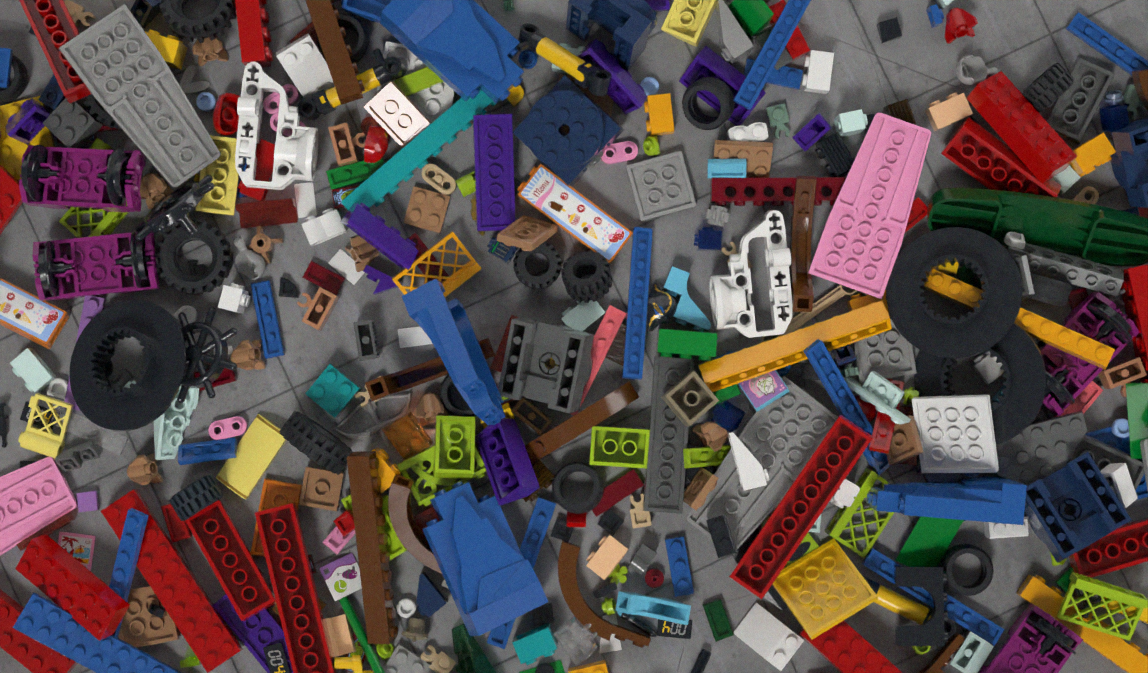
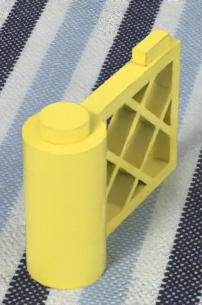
[18,393,74,458]

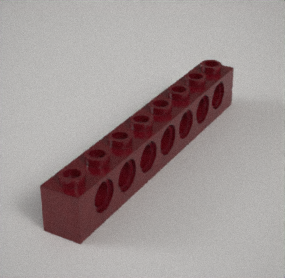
[710,177,846,206]

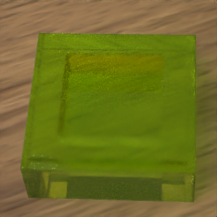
[180,656,201,668]

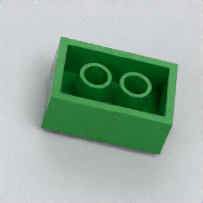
[656,329,718,361]

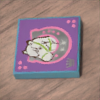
[738,370,789,412]

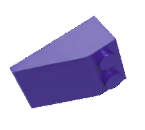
[5,98,51,144]

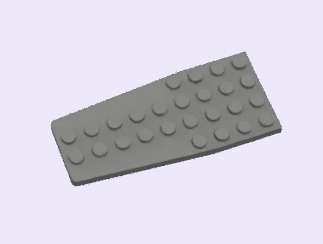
[59,4,220,187]
[687,376,838,550]

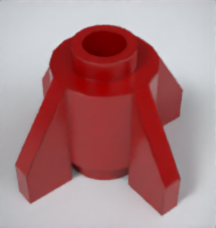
[945,7,978,44]

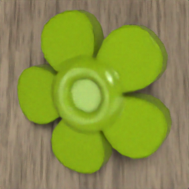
[608,564,628,585]

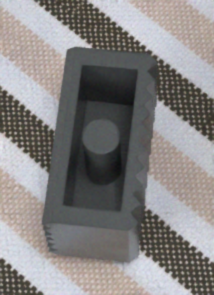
[353,320,380,361]

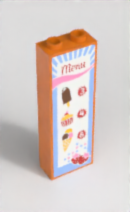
[517,164,633,265]
[0,278,70,350]

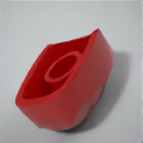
[213,93,240,135]
[364,125,390,163]

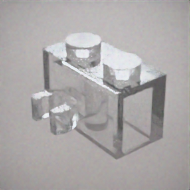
[553,616,598,665]

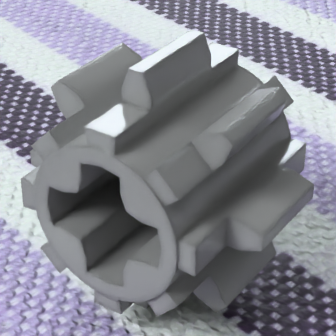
[705,205,729,227]

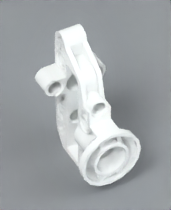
[235,62,318,190]
[709,210,793,338]

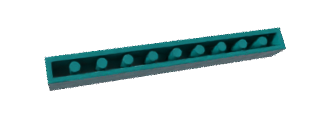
[341,88,501,213]

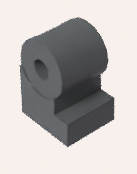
[628,542,657,575]

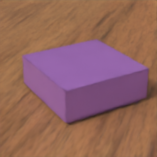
[76,491,99,512]

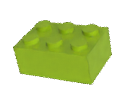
[589,426,650,469]

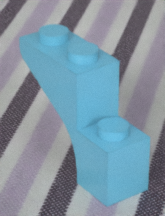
[663,266,711,332]
[615,591,691,625]

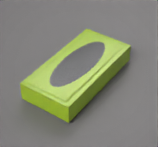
[785,533,819,567]

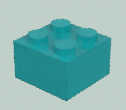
[305,364,362,418]
[512,623,558,665]

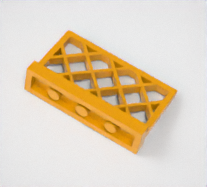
[391,231,482,297]

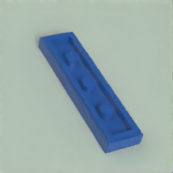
[250,280,285,359]

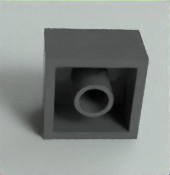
[43,98,103,148]

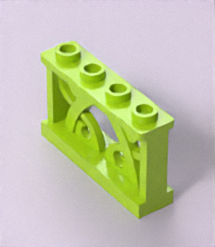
[397,445,486,507]

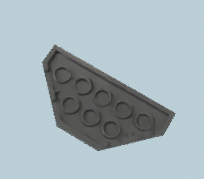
[996,411,1087,485]

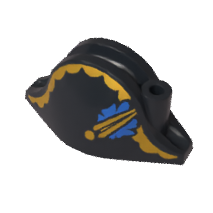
[647,283,677,331]

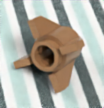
[192,34,228,66]
[140,173,174,209]
[247,226,283,264]
[345,235,379,272]
[231,339,266,370]
[414,392,449,426]
[692,421,729,452]
[127,453,163,485]

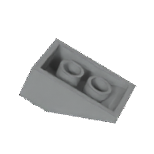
[715,0,753,65]

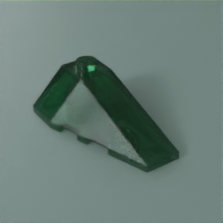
[452,623,496,673]

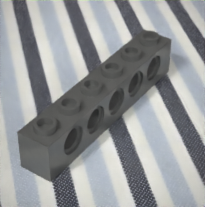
[1006,243,1124,297]

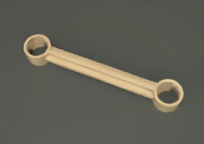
[760,284,857,342]

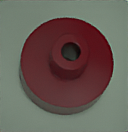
[644,568,664,588]

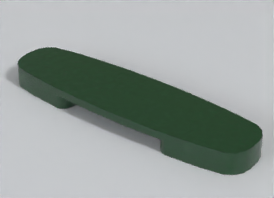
[927,188,1148,266]

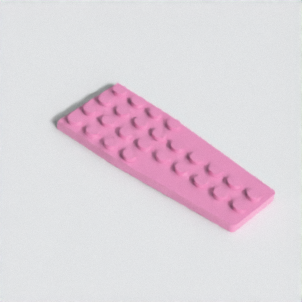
[808,113,931,299]
[0,457,78,556]

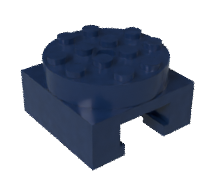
[566,0,657,71]
[513,75,624,186]
[1111,119,1148,208]
[1025,452,1132,563]

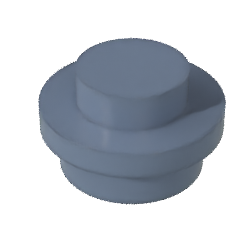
[1104,90,1124,105]

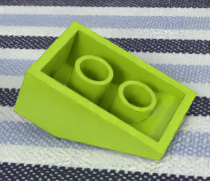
[433,415,475,479]

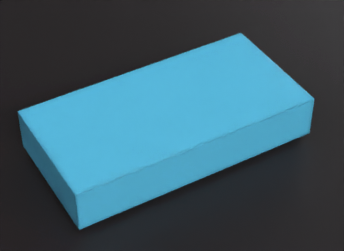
[707,158,747,178]

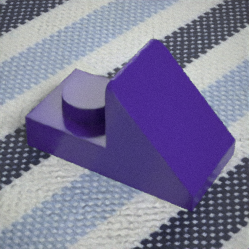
[792,113,832,151]
[363,265,402,295]

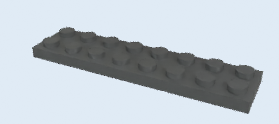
[643,356,693,514]

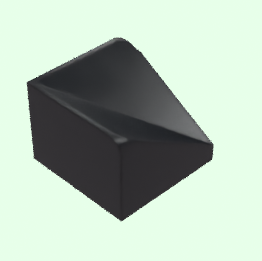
[876,17,902,43]

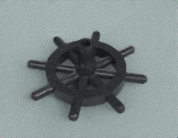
[135,175,214,241]
[177,307,237,403]

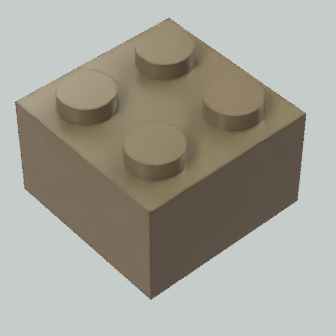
[661,371,719,427]

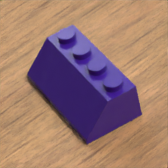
[576,39,647,115]
[679,46,766,126]
[340,202,419,270]
[475,418,540,505]

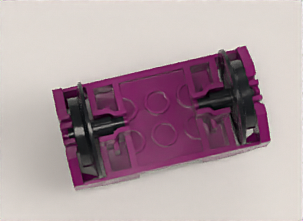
[19,145,146,212]
[32,232,160,301]
[1038,292,1139,416]
[979,603,1083,673]

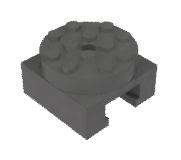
[498,317,594,413]

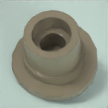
[402,618,429,642]

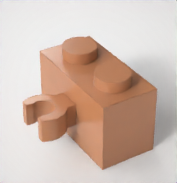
[328,123,365,167]
[297,287,340,331]
[1098,357,1147,397]

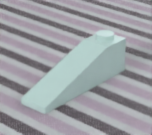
[154,385,199,460]

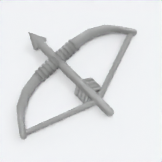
[333,389,412,448]

